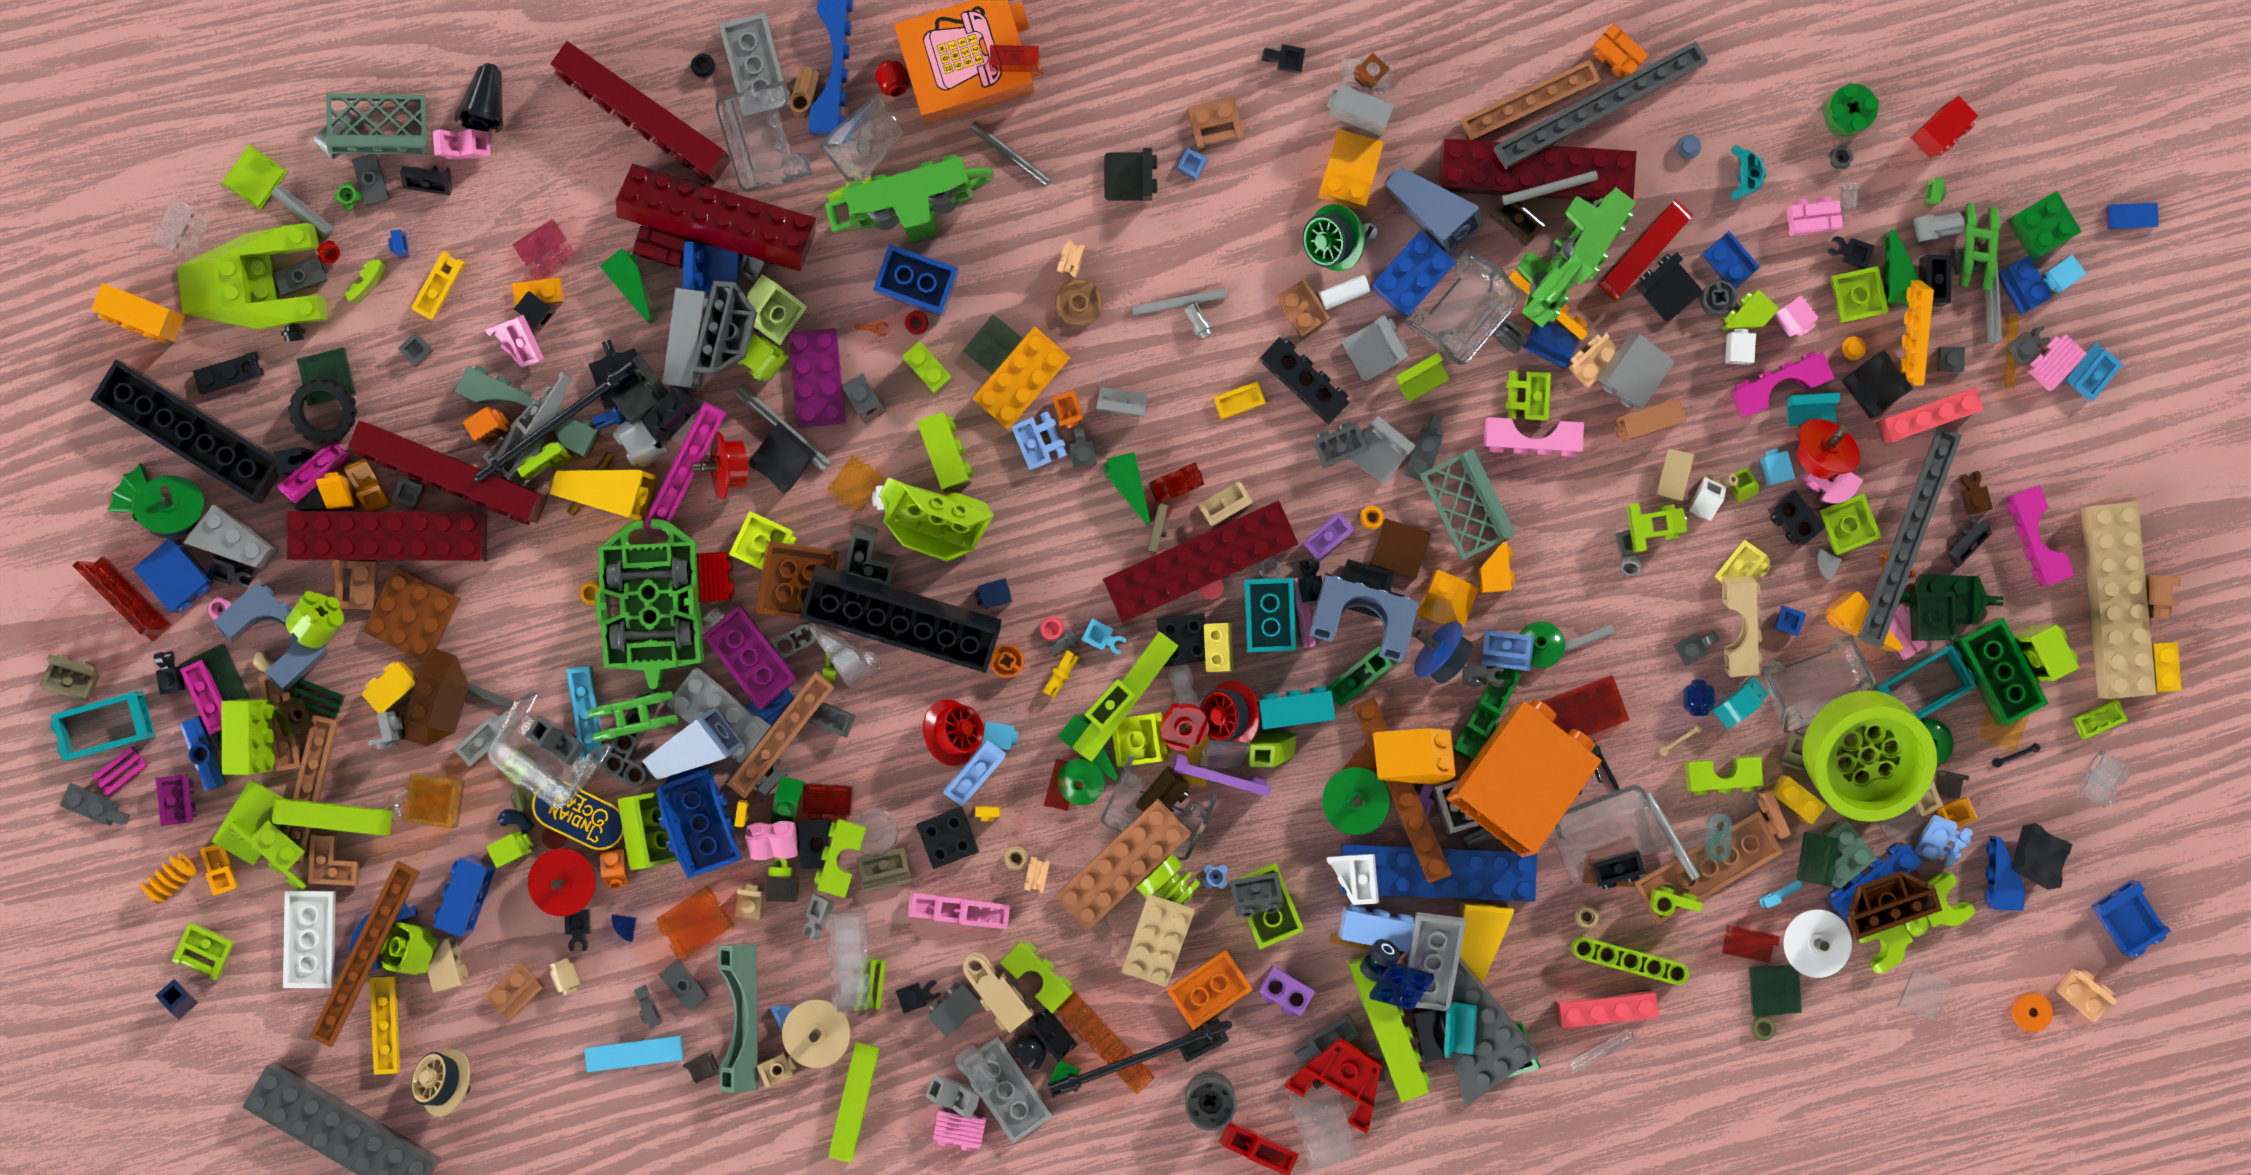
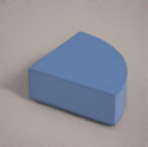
[770,1005,793,1030]

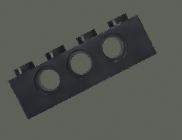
[1259,337,1350,425]

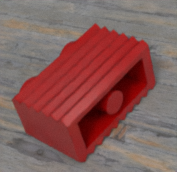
[697,552,735,602]

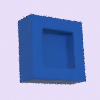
[388,229,409,258]
[1773,605,1806,636]

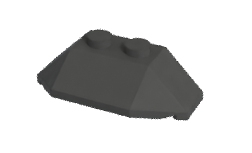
[691,281,757,375]

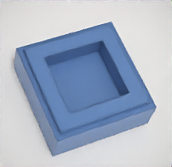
[1176,147,1208,180]

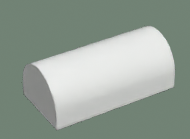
[1318,275,1370,310]

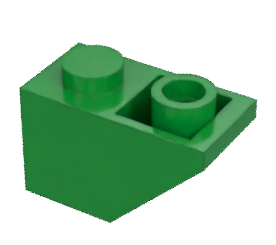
[771,776,805,826]

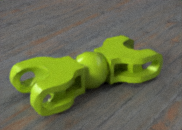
[1852,872,1976,973]

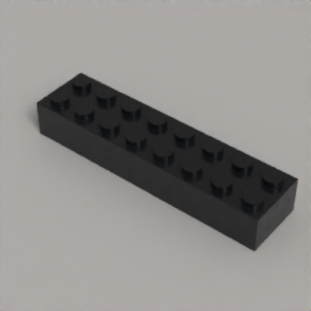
[90,359,279,503]
[800,564,1002,673]

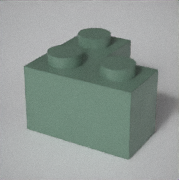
[1818,819,1878,889]

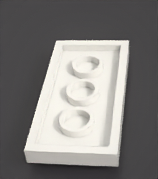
[283,890,336,988]

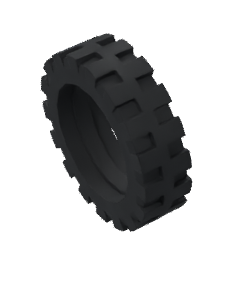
[288,378,357,443]

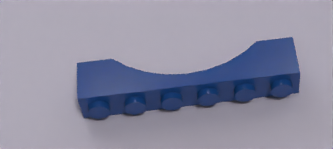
[809,0,853,137]

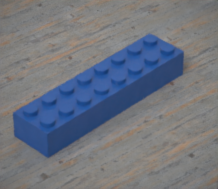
[1339,843,1537,902]

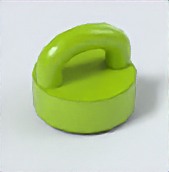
[768,857,792,877]

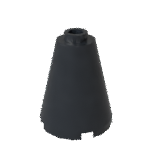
[454,63,503,133]

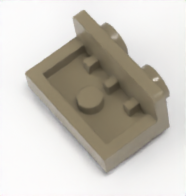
[40,654,100,702]

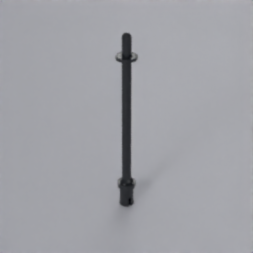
[474,361,636,482]
[1048,1020,1232,1098]

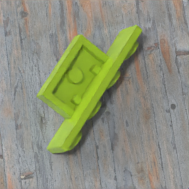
[229,819,308,889]

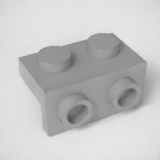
[368,711,404,749]

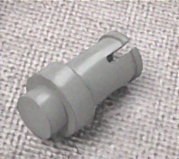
[1184,303,1213,340]

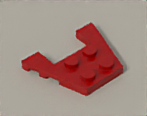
[1284,1038,1382,1134]

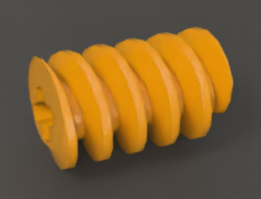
[140,853,197,904]

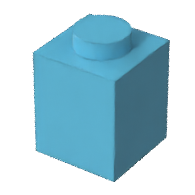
[2041,255,2086,294]
[1759,448,1795,486]
[982,721,1019,750]

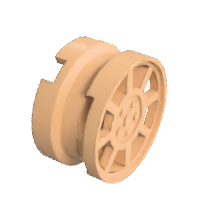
[1057,239,1086,277]
[1024,857,1050,894]

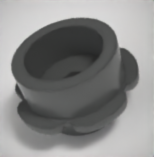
[1829,146,1853,169]

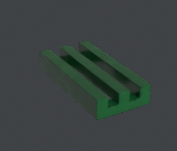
[290,678,345,718]

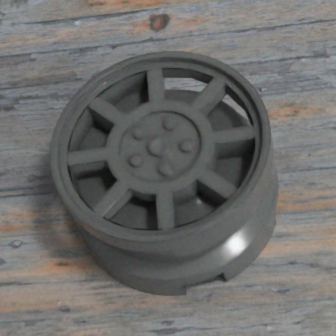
[1700,280,1737,316]
[1491,318,1529,354]

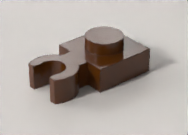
[1960,471,1993,515]

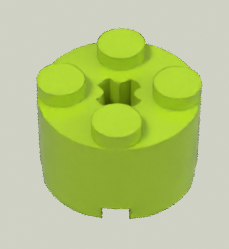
[737,329,789,382]
[285,591,344,648]
[380,922,437,975]

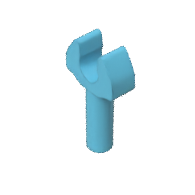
[1758,880,1803,908]

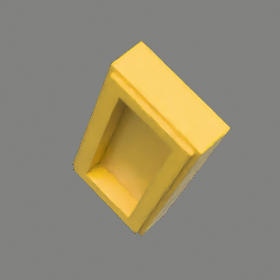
[1213,381,1266,420]
[734,799,750,827]

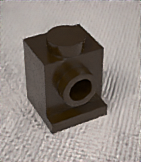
[274,698,315,737]

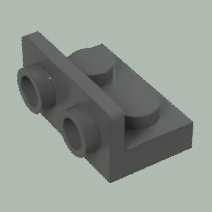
[1312,421,1368,468]
[1230,872,1284,917]

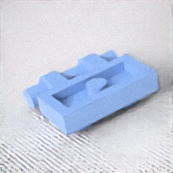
[1011,411,1067,471]
[1913,815,1973,867]

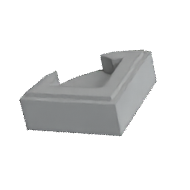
[1816,549,1842,581]

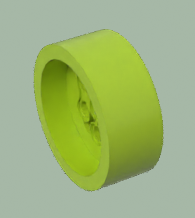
[1802,690,1937,822]

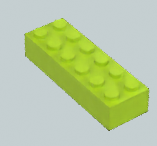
[1346,951,1431,1103]

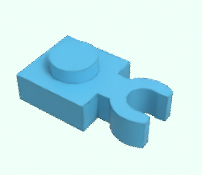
[1081,619,1127,654]

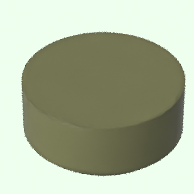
[1750,1016,1776,1041]

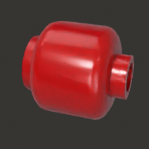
[874,60,910,97]

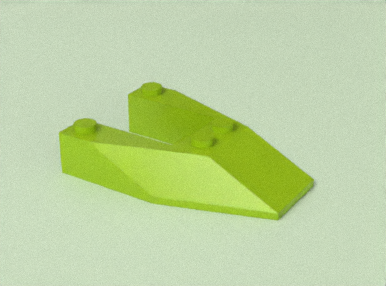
[177,223,329,330]

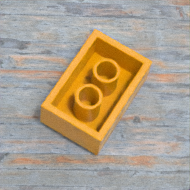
[91,283,185,343]

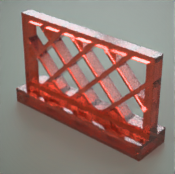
[72,556,172,641]

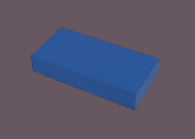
[2107,203,2159,230]

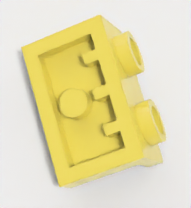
[1714,540,1771,584]
[1204,623,1234,672]

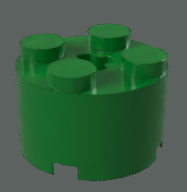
[1823,83,1879,137]

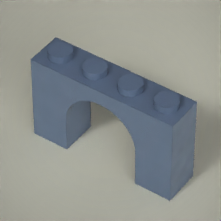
[1309,575,1419,663]
[213,582,327,693]

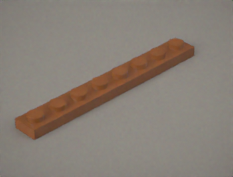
[1352,697,1452,884]
[309,861,420,1047]

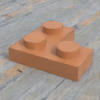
[308,835,360,886]

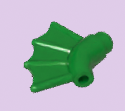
[108,463,148,521]

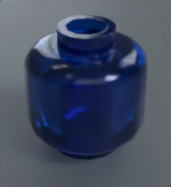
[1683,680,1715,716]

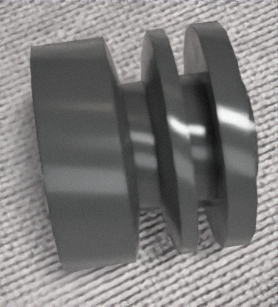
[1185,1071,1236,1131]

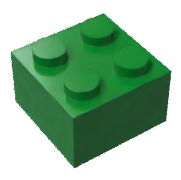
[2007,191,2082,260]

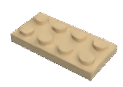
[1121,894,1195,987]

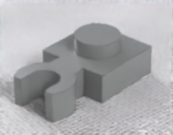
[802,894,835,940]

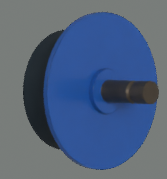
[1414,621,1473,684]

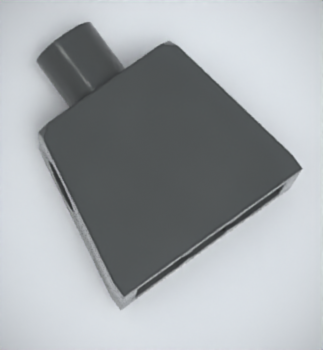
[842,372,886,424]

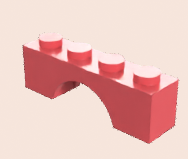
[1877,387,1984,444]
[1555,990,1659,1028]

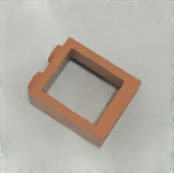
[1614,398,1687,442]

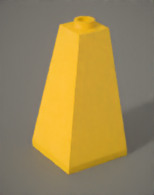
[549,470,659,520]
[1458,901,1514,984]

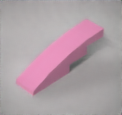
[908,892,1010,929]

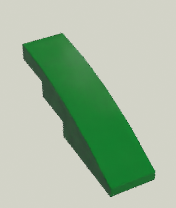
[1453,668,1521,762]

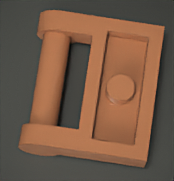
[1187,97,1244,150]
[332,560,378,610]

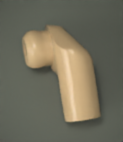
[1701,474,1738,489]
[253,652,276,673]

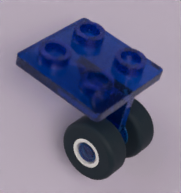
[1360,939,1435,1010]

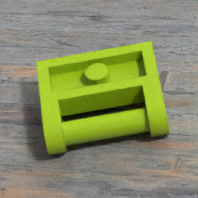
[172,922,235,982]

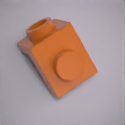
[1052,389,1084,428]
[600,848,630,889]

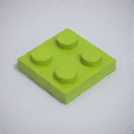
[1829,266,1889,324]
[1817,493,1882,556]

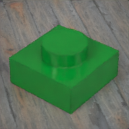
[1049,1060,1081,1092]

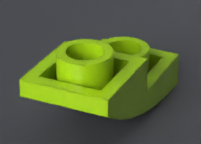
[344,259,387,305]

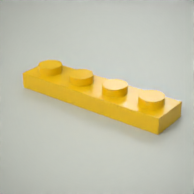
[370,975,400,1075]

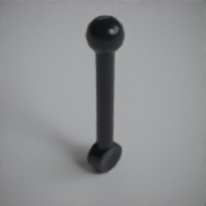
[1992,743,2041,767]

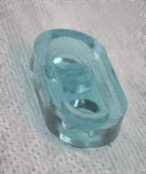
[1705,813,1732,862]

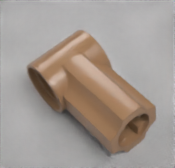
[789,67,820,118]

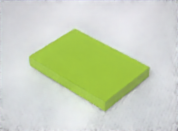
[211,779,284,866]

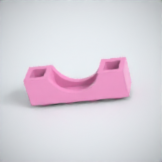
[1483,417,1584,457]

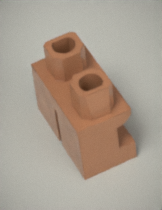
[2145,575,2181,619]

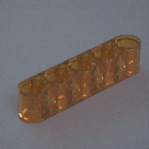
[1057,992,1155,1094]

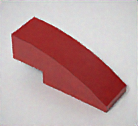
[1218,1121,1299,1175]

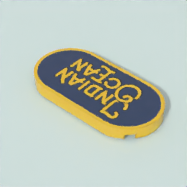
[532,781,623,850]

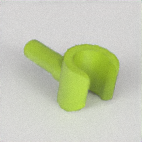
[822,647,838,682]

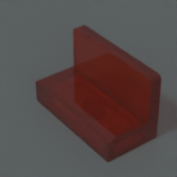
[989,45,1039,72]
[1044,758,1070,811]
[1722,925,1780,963]

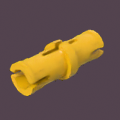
[1042,650,1080,699]

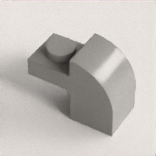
[925,1074,980,1119]

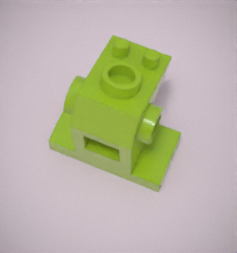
[1626,503,1687,553]

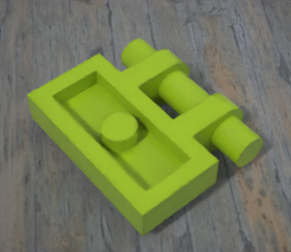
[1505,371,1551,421]

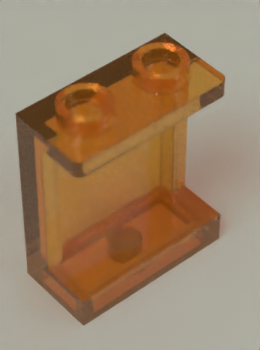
[656,885,734,959]

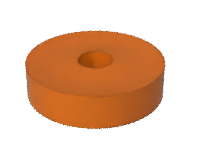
[2011,992,2053,1032]

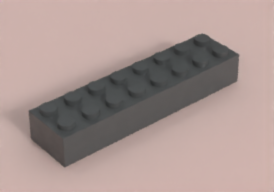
[242,1061,441,1175]

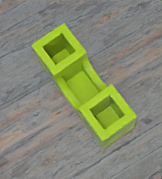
[1684,756,1764,796]
[814,818,866,898]
[1000,940,1073,1013]

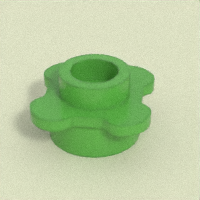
[334,182,363,210]

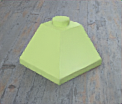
[747,274,807,345]

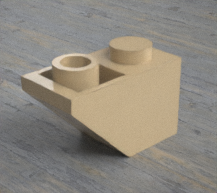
[427,936,468,993]

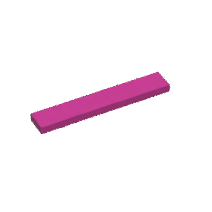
[643,401,726,537]

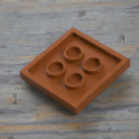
[755,541,839,619]
[362,567,461,662]

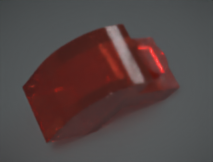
[1149,462,1205,505]

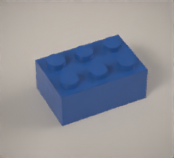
[1370,230,1456,319]
[873,244,959,317]
[433,855,496,937]

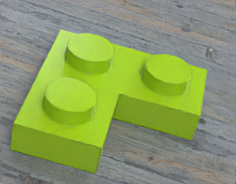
[517,442,574,481]

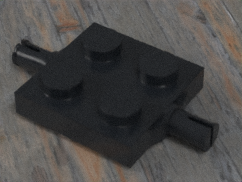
[589,340,638,410]
[1323,559,1405,618]

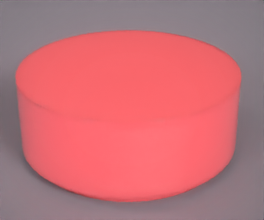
[1200,579,1224,600]
[1040,617,1064,641]

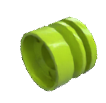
[1136,853,1200,905]

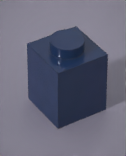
[975,578,1013,609]
[155,979,198,1019]

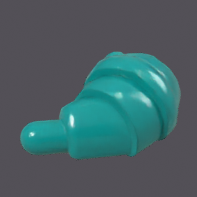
[1730,145,1766,201]

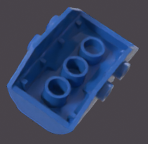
[656,766,743,879]

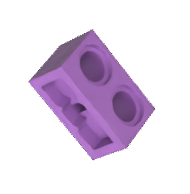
[1258,964,1316,1017]

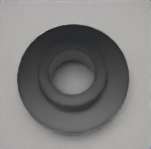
[691,53,715,78]
[281,325,306,341]

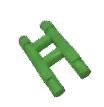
[1959,203,2001,290]
[588,691,678,742]

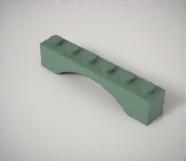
[455,365,601,458]
[718,943,758,1093]

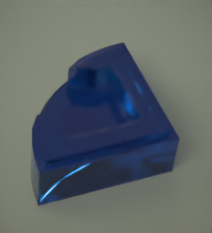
[612,914,637,942]

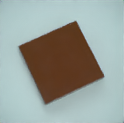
[1370,518,1431,579]

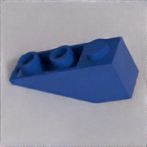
[1984,835,2025,911]

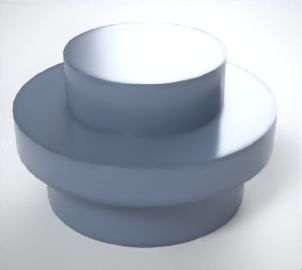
[1677,135,1701,159]

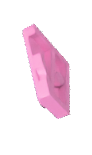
[485,315,544,368]

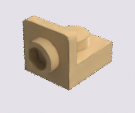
[1915,781,1943,817]
[735,884,764,920]

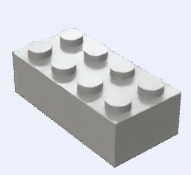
[662,288,710,392]

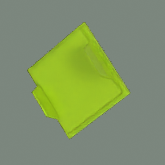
[222,144,288,210]

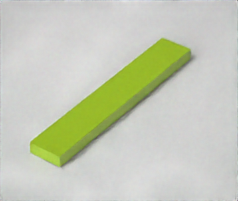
[1072,631,1178,762]

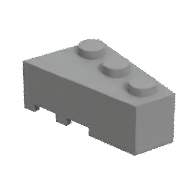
[184,505,279,568]

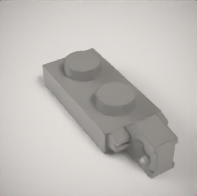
[453,711,517,768]

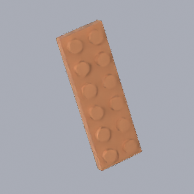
[1054,799,1191,931]
[1634,810,1784,925]

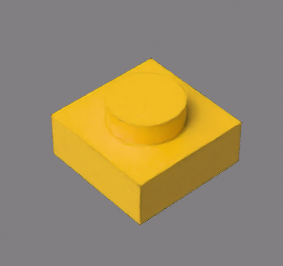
[975,806,1001,822]

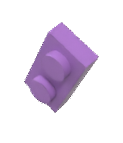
[1302,512,1354,560]

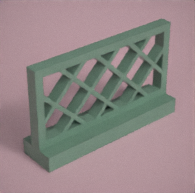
[326,93,427,155]
[1419,448,1516,561]

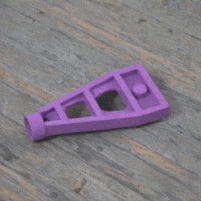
[1173,754,1271,797]

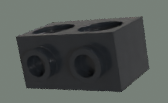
[1768,490,1826,546]

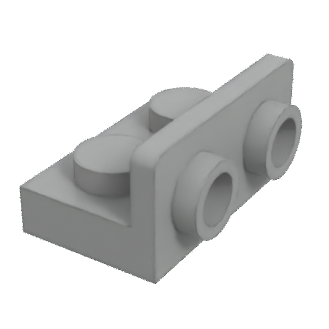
[1096,387,1147,418]

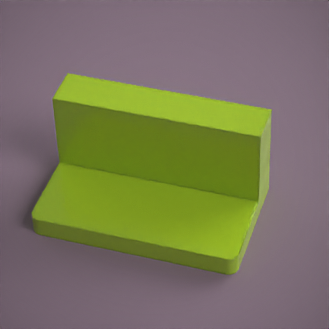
[1394,352,1449,402]

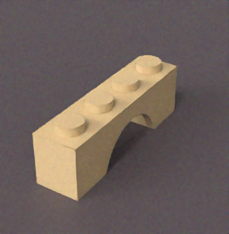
[1722,576,1762,677]

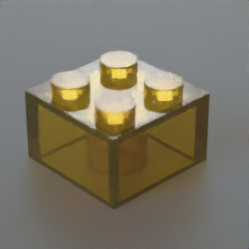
[403,773,465,829]

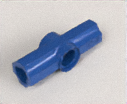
[180,716,227,791]

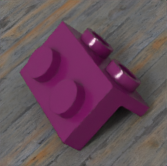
[155,774,197,826]

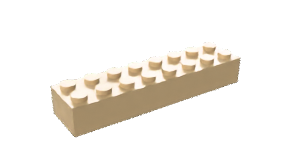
[2080,502,2156,699]

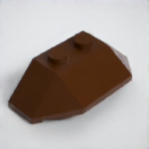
[404,648,470,747]
[1847,871,1942,940]

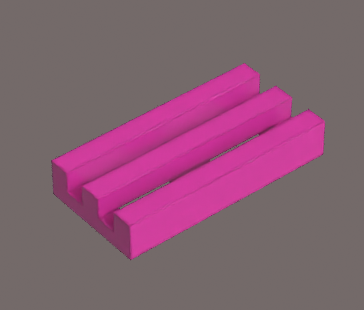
[92,747,148,796]

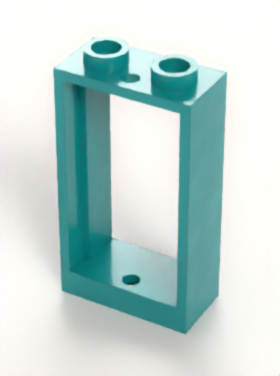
[1871,645,1976,719]
[51,691,156,761]

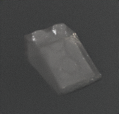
[820,95,905,182]
[1289,1085,1358,1171]

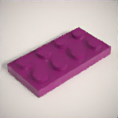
[788,328,846,428]
[702,605,799,710]

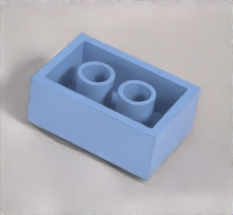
[1338,904,1415,953]

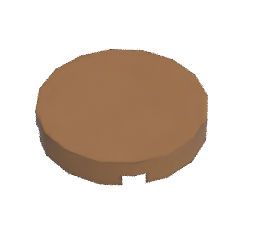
[1055,279,1103,327]

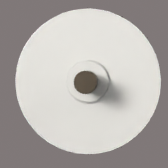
[1783,909,1852,978]

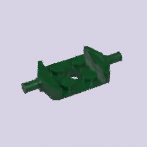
[1899,574,2004,624]

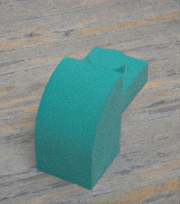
[1712,676,1769,729]

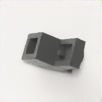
[525,715,585,766]

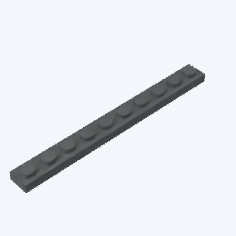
[1493,41,1709,169]
[1857,425,1962,648]

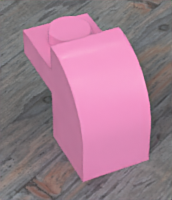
[433,129,491,160]
[1802,472,1863,504]

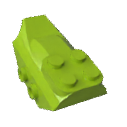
[879,477,994,562]

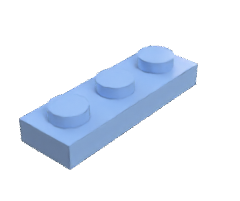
[943,739,1006,807]

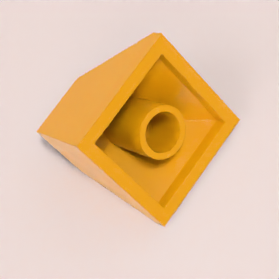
[1417,569,1479,628]

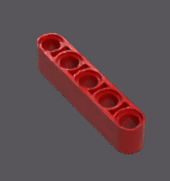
[1598,199,1694,302]

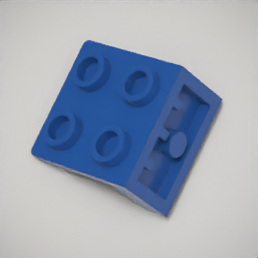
[683,242,740,294]

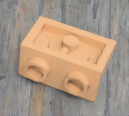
[1568,333,1618,389]
[2055,969,2117,1022]

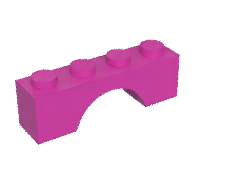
[1730,351,1834,419]
[2006,485,2075,586]

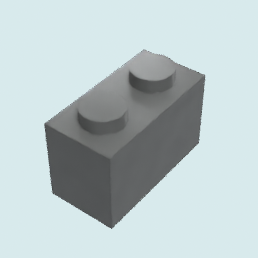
[927,981,982,1038]

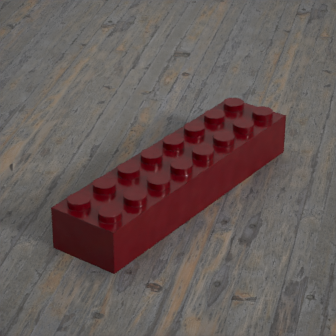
[550,41,732,183]
[1439,138,1637,201]
[616,163,816,272]
[348,420,548,525]
[1103,500,1299,623]
[287,511,487,562]

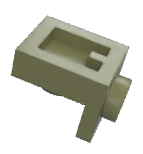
[511,781,546,812]

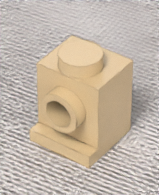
[757,1051,797,1088]

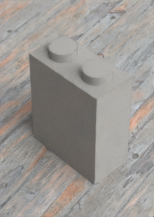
[1327,84,1394,136]
[1597,332,1675,409]

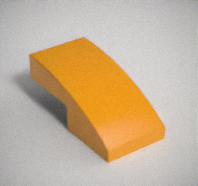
[345,459,390,512]
[199,843,237,896]

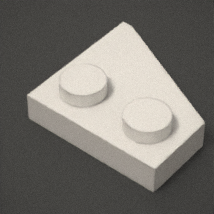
[1327,854,1379,905]

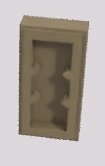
[1148,504,1169,553]

